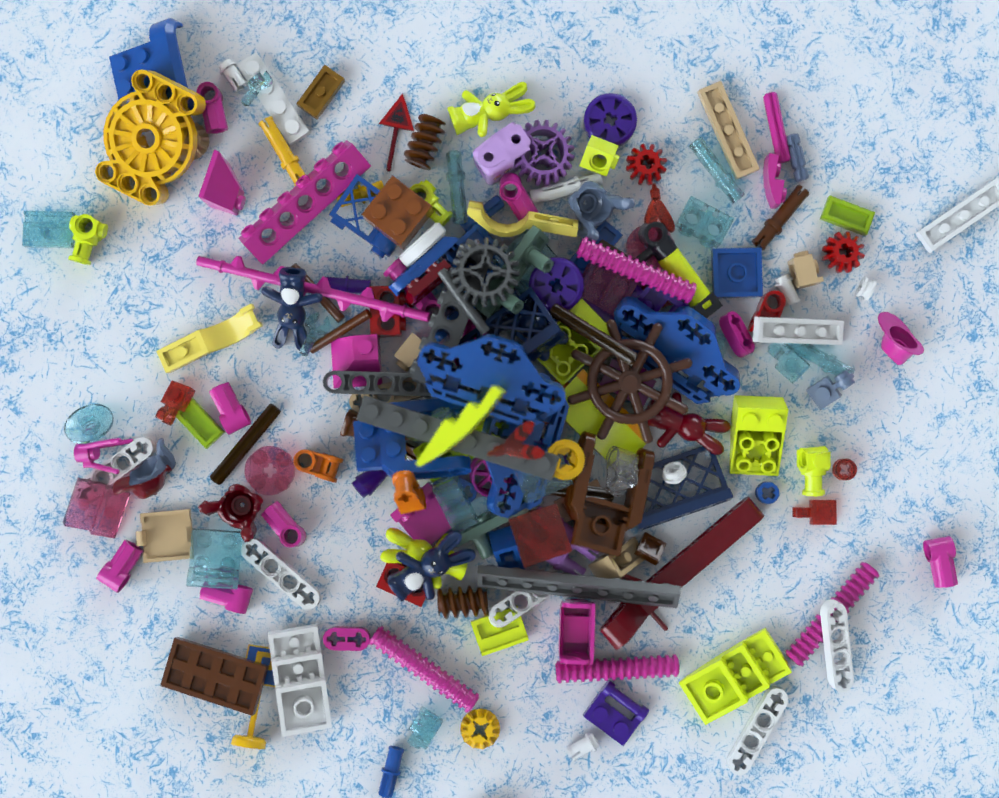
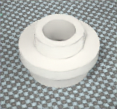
[662,462,687,484]

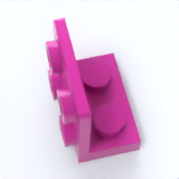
[390,482,460,545]

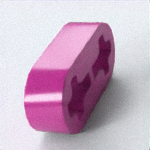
[719,311,755,358]
[323,626,371,651]

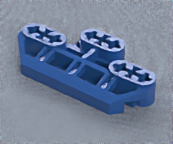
[614,296,740,404]
[417,334,566,426]
[482,373,569,519]

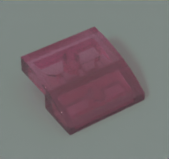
[582,261,639,316]
[63,477,130,538]

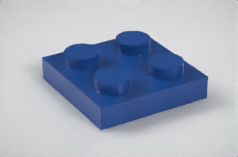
[711,248,763,298]

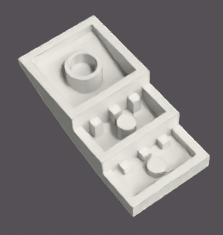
[267,624,332,737]

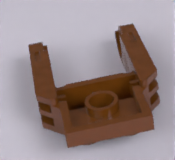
[564,431,655,557]

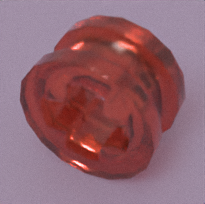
[832,458,857,481]

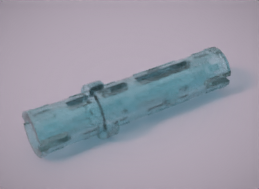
[689,137,745,204]
[446,150,468,224]
[782,343,855,376]

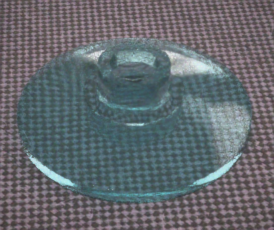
[64,404,114,444]

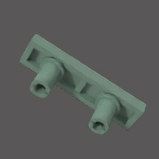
[474,225,554,318]
[453,492,544,559]

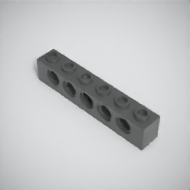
[409,238,494,386]

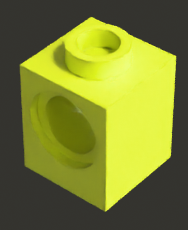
[579,135,620,177]

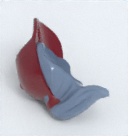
[112,438,176,499]

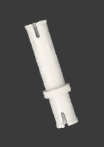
[529,173,603,205]

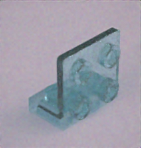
[186,528,242,589]

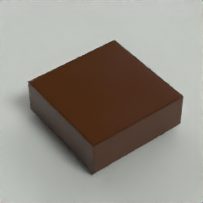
[634,532,667,566]

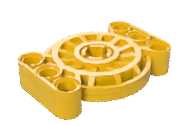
[95,70,206,206]

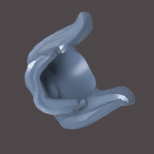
[569,181,635,241]

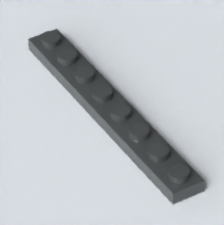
[357,396,560,481]
[477,565,680,608]

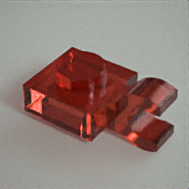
[155,380,195,426]
[792,500,837,525]

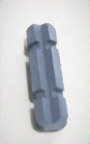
[786,134,809,182]

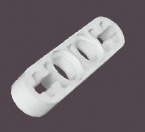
[71,437,156,504]
[241,538,321,609]
[489,567,562,628]
[820,599,854,693]
[726,686,788,775]

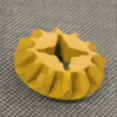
[548,439,585,480]
[460,708,500,749]

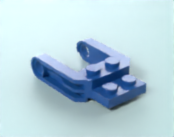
[388,223,506,342]
[353,398,472,480]

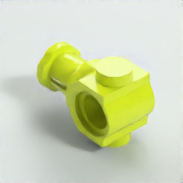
[410,180,454,227]
[68,214,108,265]
[797,446,831,497]

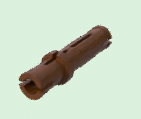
[752,185,810,250]

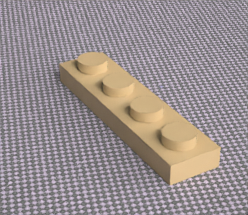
[697,81,759,180]

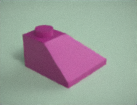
[198,150,246,216]
[331,334,383,389]

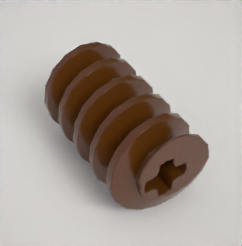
[404,114,446,170]
[437,585,489,619]

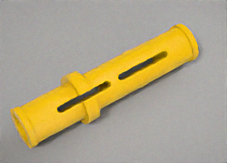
[258,116,305,186]

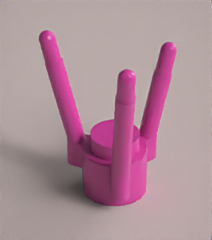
[74,438,133,474]

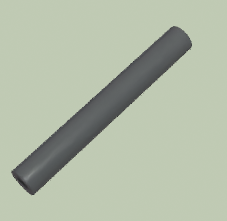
[437,268,490,335]

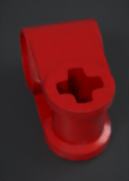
[748,290,786,332]

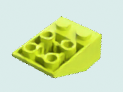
[537,299,609,386]
[729,395,788,476]

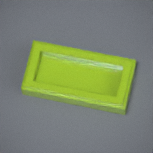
[820,195,875,236]
[173,397,225,449]

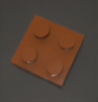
[362,175,434,250]

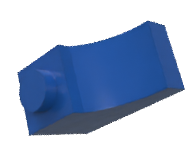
[488,526,526,570]

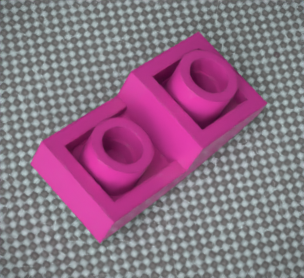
[763,153,787,209]

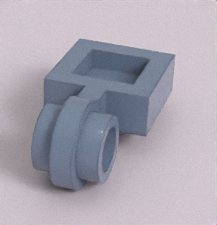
[806,370,855,410]

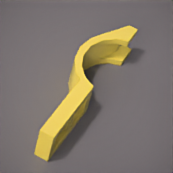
[467,200,578,237]
[156,304,263,373]

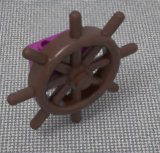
[567,319,692,444]

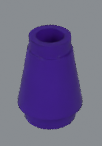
[351,470,388,498]

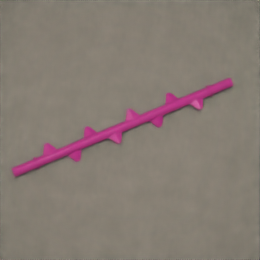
[196,256,430,322]

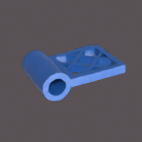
[329,174,397,258]

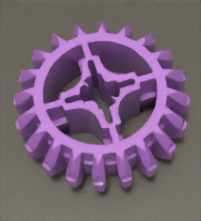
[512,120,575,186]

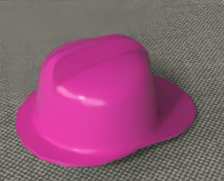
[878,312,924,365]

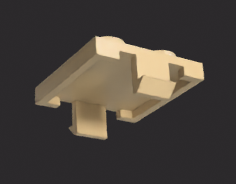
[136,509,194,563]

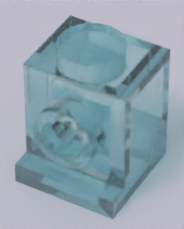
[407,706,443,750]

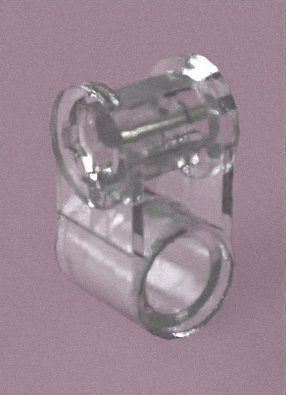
[606,446,639,497]

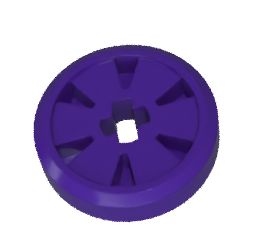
[583,93,637,147]
[529,257,585,311]

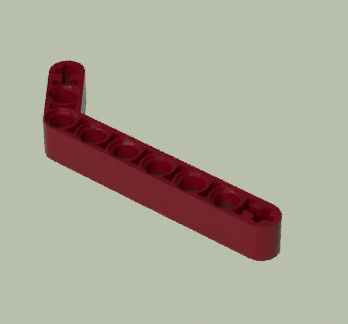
[599,496,764,650]

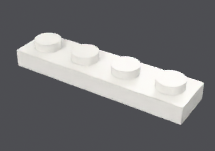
[237,52,311,146]
[915,177,999,253]
[753,317,844,345]

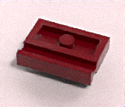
[404,259,451,308]

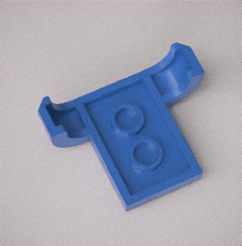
[109,18,194,110]

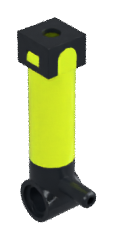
[633,222,723,318]

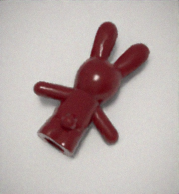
[646,392,731,455]

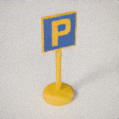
[231,644,275,750]

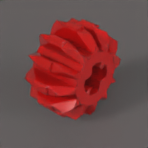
[625,144,667,186]
[822,232,865,273]

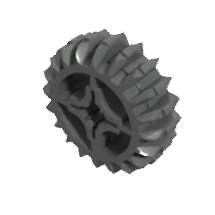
[451,238,520,307]

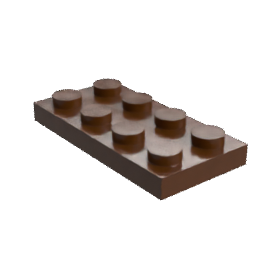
[160,637,269,716]

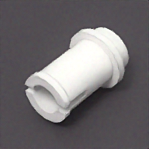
[219,59,248,92]
[774,274,801,306]
[566,732,600,761]

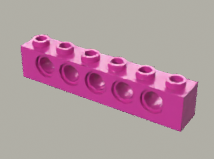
[238,140,371,265]

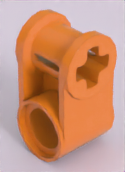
[293,449,344,483]
[392,470,427,514]

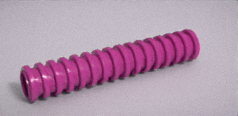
[576,237,697,304]
[785,562,880,667]
[369,626,479,713]
[555,654,680,683]

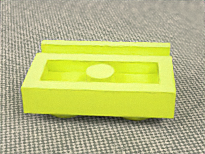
[471,605,529,656]

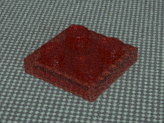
[508,503,573,568]

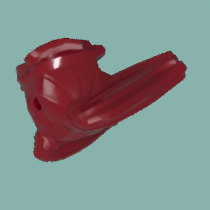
[198,484,263,542]

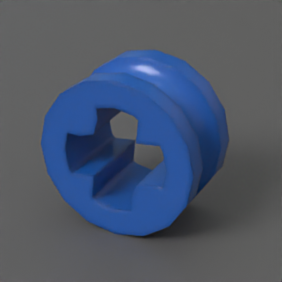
[755,482,780,504]

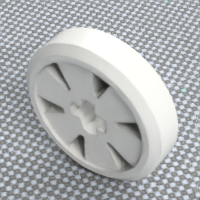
[399,223,446,266]

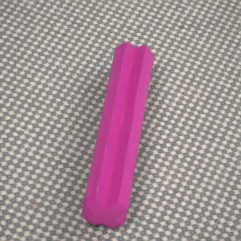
[763,92,791,164]

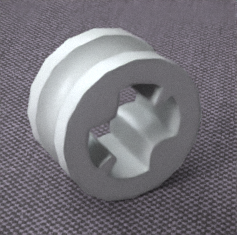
[855,276,877,301]

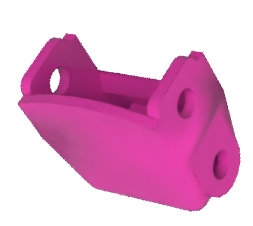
[558,599,595,665]

